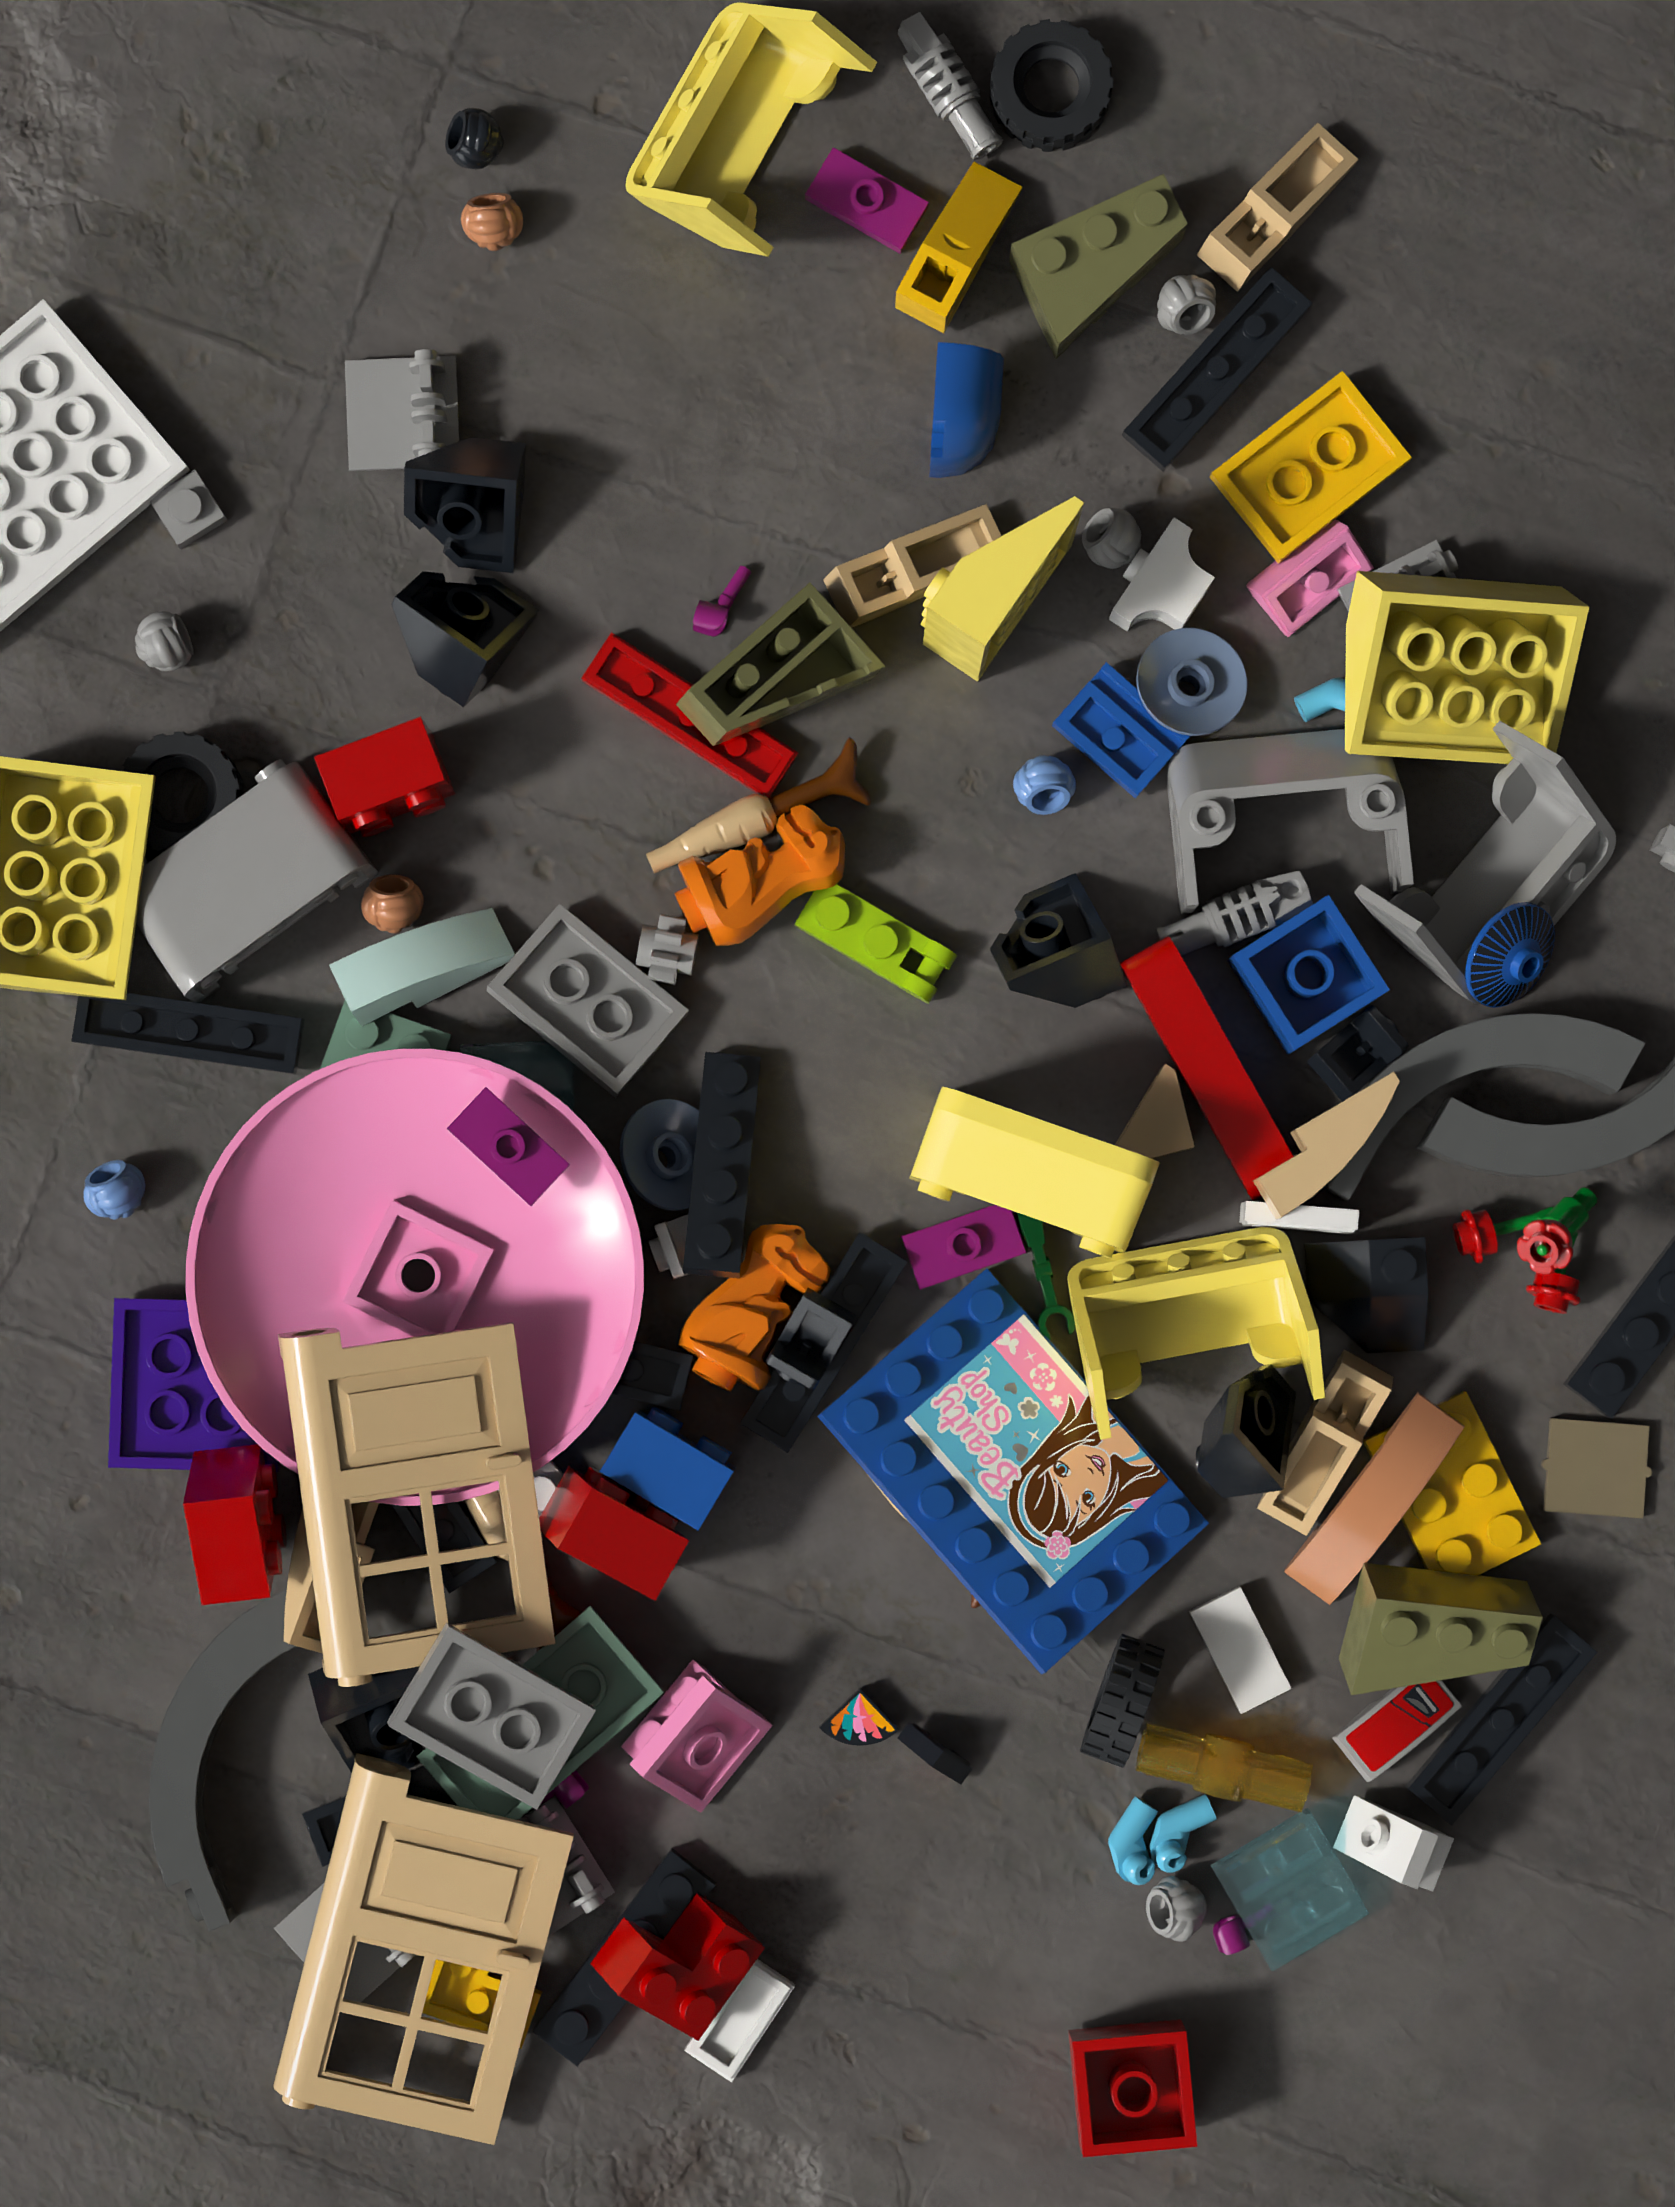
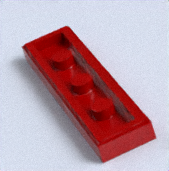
[581,632,798,799]

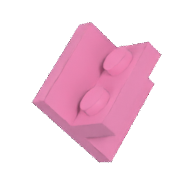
[621,1660,773,1813]

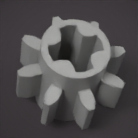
[636,914,699,985]

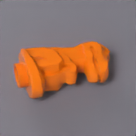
[674,805,845,946]
[679,1224,830,1392]

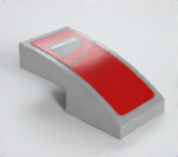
[1332,1680,1462,1782]

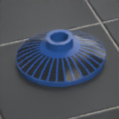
[1465,902,1555,1008]

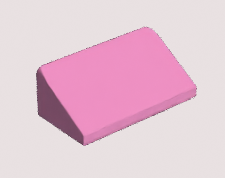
[1246,519,1374,637]

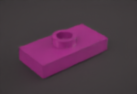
[805,147,929,254]
[447,1087,570,1207]
[902,1205,1026,1290]

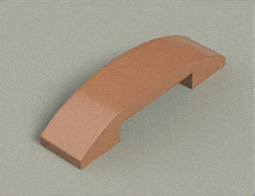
[1284,1392,1464,1605]

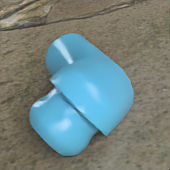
[1294,677,1345,722]
[1149,1794,1217,1873]
[1108,1796,1158,1885]

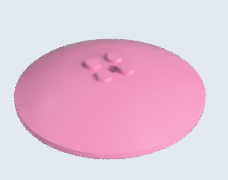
[186,1049,644,1506]

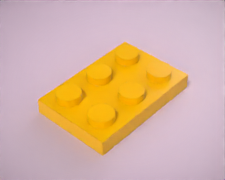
[1210,371,1412,564]
[1363,1391,1541,1575]

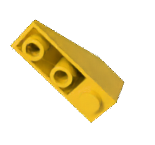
[895,161,1023,334]

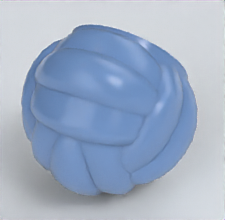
[1013,755,1076,815]
[83,1160,146,1220]

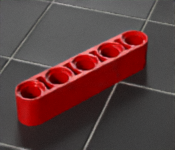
[1120,936,1294,1201]

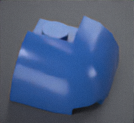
[929,342,1004,478]

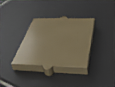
[1541,1418,1652,1519]

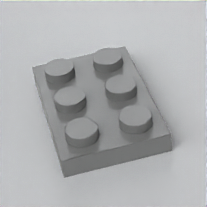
[487,904,689,1098]
[387,1622,596,1810]

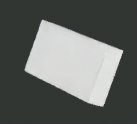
[1239,1201,1359,1234]
[1189,1586,1292,1714]
[685,1959,795,2082]

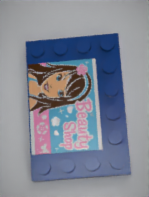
[817,1268,1209,1674]

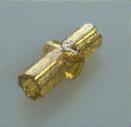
[1135,1722,1313,1813]

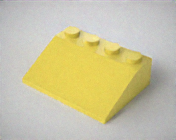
[920,496,1084,682]
[1345,571,1589,764]
[0,756,156,1000]

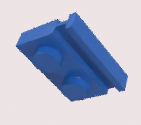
[1052,662,1190,799]

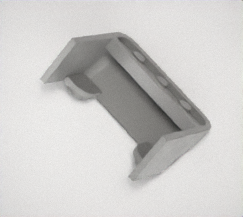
[1354,720,1616,1004]
[1166,729,1414,914]

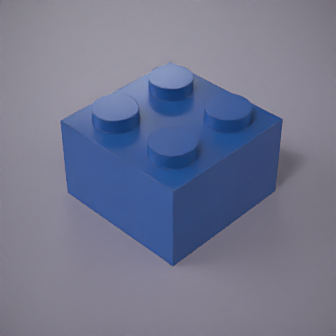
[1227,895,1390,1055]
[600,1407,737,1531]

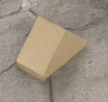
[1115,1064,1195,1159]

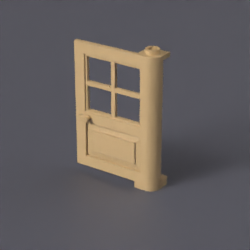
[278,1322,555,1687]
[273,1753,574,2145]

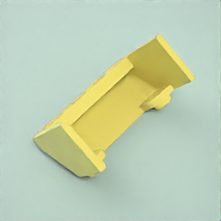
[625,2,877,257]
[909,1087,1160,1258]
[1067,1227,1325,1440]

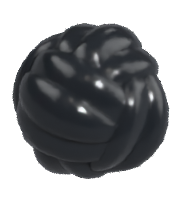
[445,108,504,170]

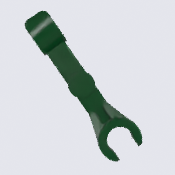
[1016,1212,1075,1340]

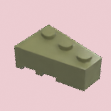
[1009,174,1188,359]
[676,582,885,746]
[1339,1563,1542,1695]

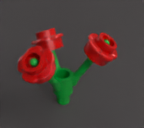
[1453,1187,1597,1314]

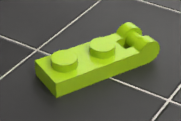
[794,884,957,1004]

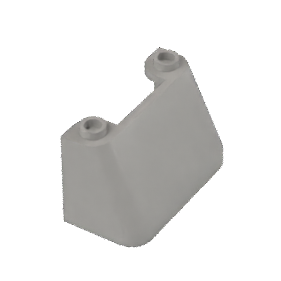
[136,759,379,1003]

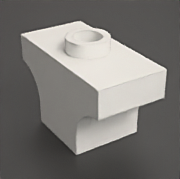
[1109,518,1215,631]
[1333,1795,1454,1892]

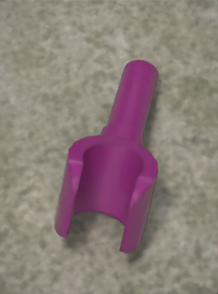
[693,565,751,637]
[532,1770,589,1809]
[1213,1891,1284,1955]

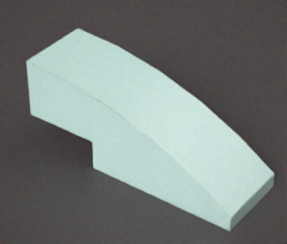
[329,908,515,1026]

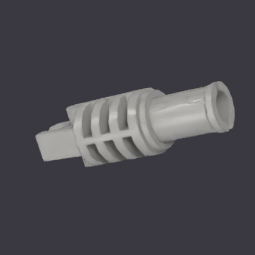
[898,12,1003,161]
[1156,871,1313,956]

